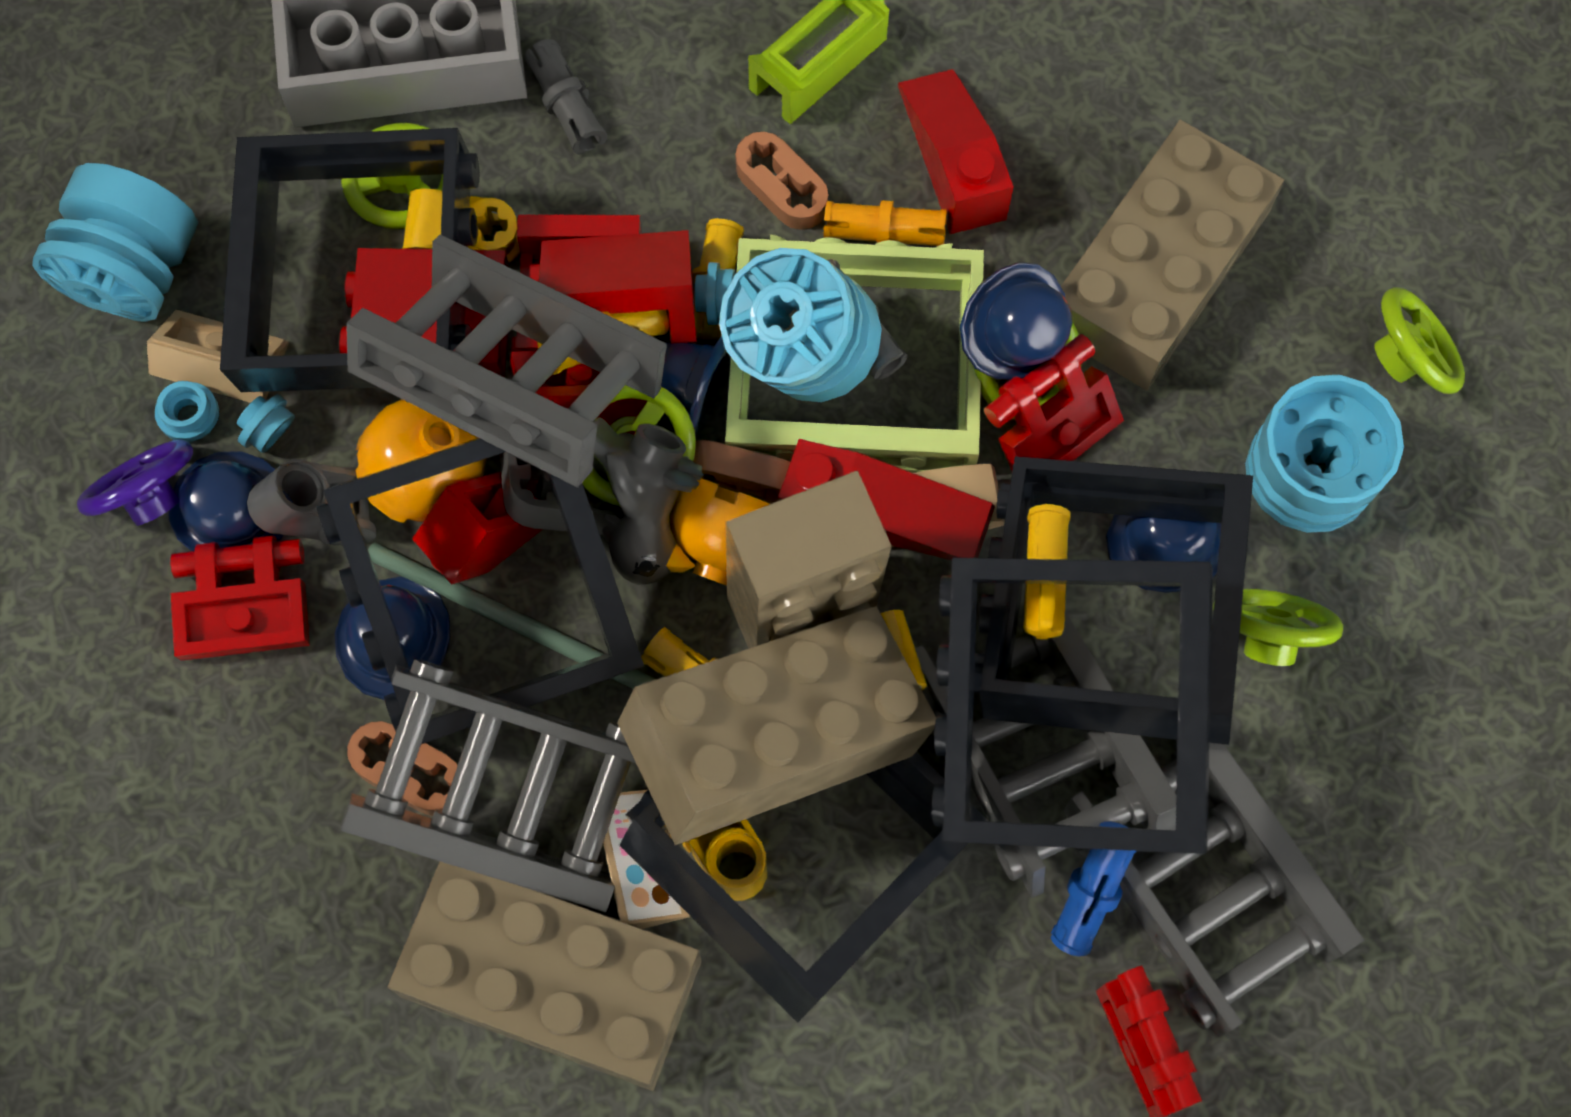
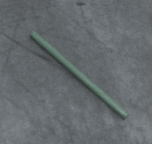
[368,542,657,689]

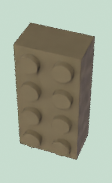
[1061,120,1285,391]
[726,470,891,649]
[617,606,936,845]
[387,861,701,1091]

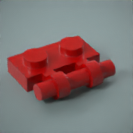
[984,334,1124,471]
[170,536,310,661]
[1096,965,1202,1117]

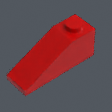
[898,69,1014,234]
[778,439,995,561]

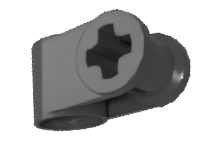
[247,459,376,545]

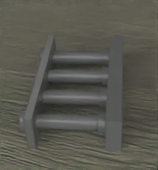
[347,234,667,488]
[915,611,1176,898]
[341,659,636,912]
[1063,739,1365,1037]

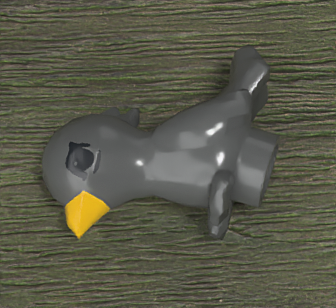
[594,417,704,585]

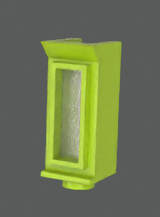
[748,0,889,124]

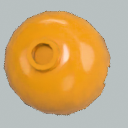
[355,399,487,523]
[669,479,770,586]

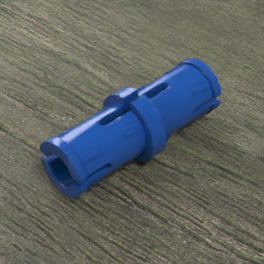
[1050,821,1137,957]

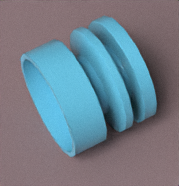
[32,163,198,322]
[719,248,882,402]
[1245,375,1404,533]

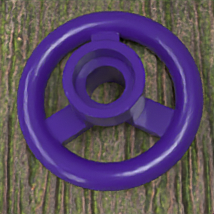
[77,440,193,526]

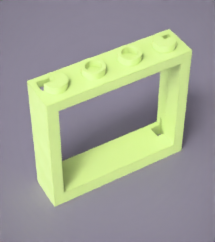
[725,235,984,473]

